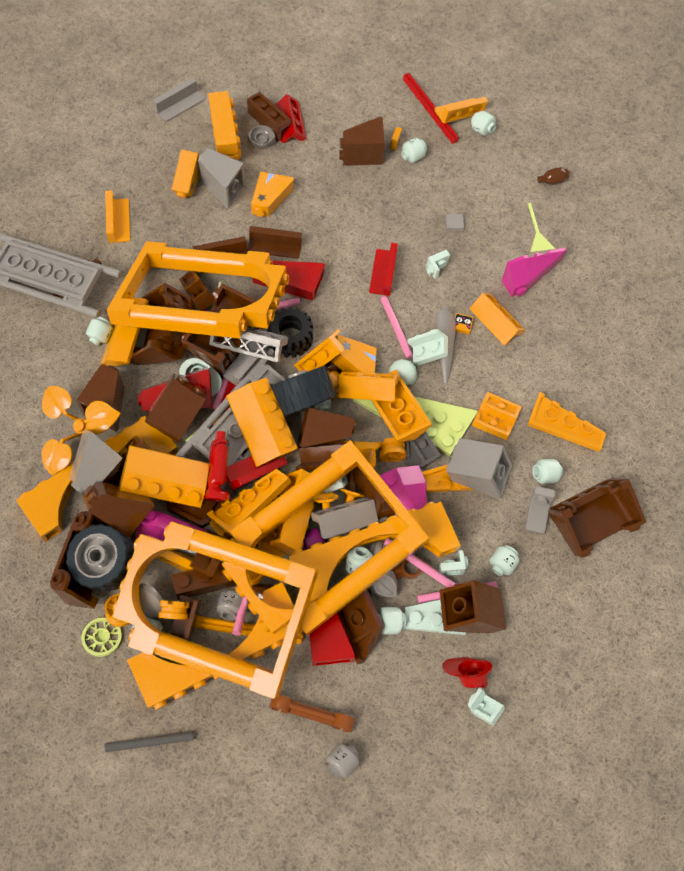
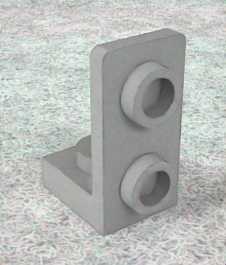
[525,486,555,534]

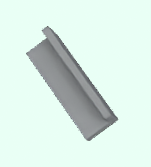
[152,77,205,122]
[223,341,274,386]
[311,497,378,539]

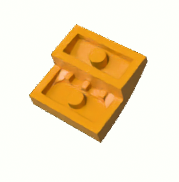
[472,392,522,441]

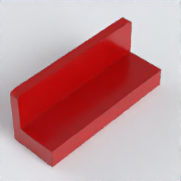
[275,94,306,143]
[369,242,398,296]
[227,456,288,490]

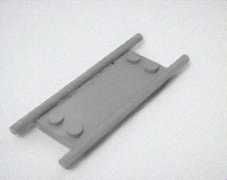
[0,233,122,318]
[175,348,286,490]

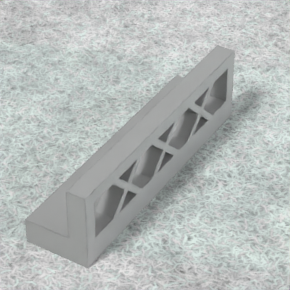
[210,327,288,362]

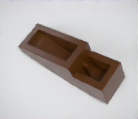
[179,271,214,311]

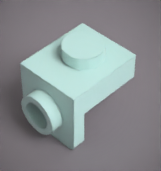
[468,688,505,726]

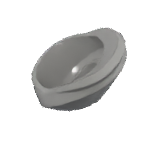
[139,583,163,618]

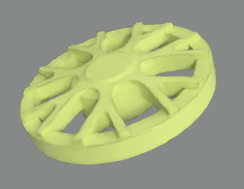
[81,618,122,657]

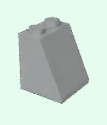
[198,148,245,209]
[69,429,122,495]
[446,438,512,499]

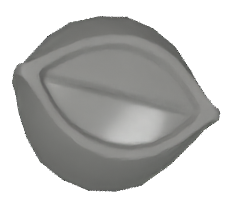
[248,125,276,148]
[368,570,397,598]

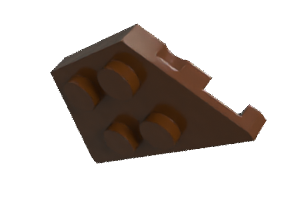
[167,496,235,528]
[328,590,384,665]

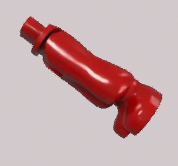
[203,431,230,502]

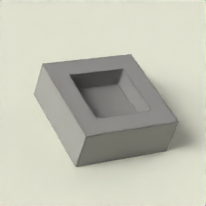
[445,214,464,231]

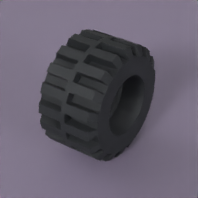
[267,307,313,358]

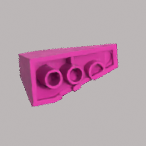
[501,247,566,297]
[379,465,428,549]
[135,511,207,541]

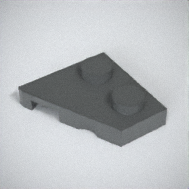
[405,431,441,469]

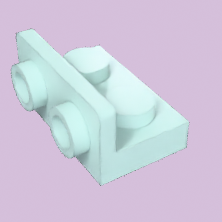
[407,329,448,365]

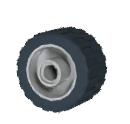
[271,366,336,416]
[66,524,135,592]

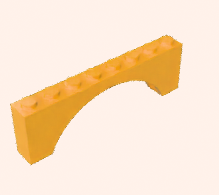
[16,416,178,542]
[289,502,461,603]
[127,582,303,710]

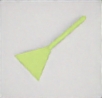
[528,203,555,252]

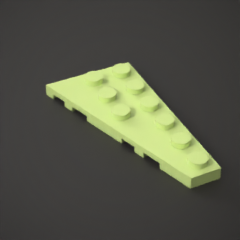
[352,396,478,456]

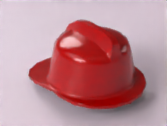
[442,657,493,688]

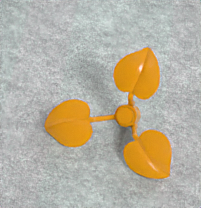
[42,386,121,475]

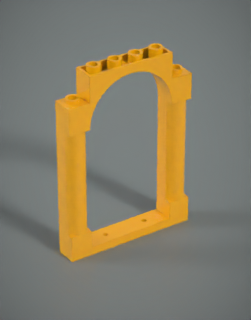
[107,241,289,339]
[222,440,429,635]
[112,522,319,699]

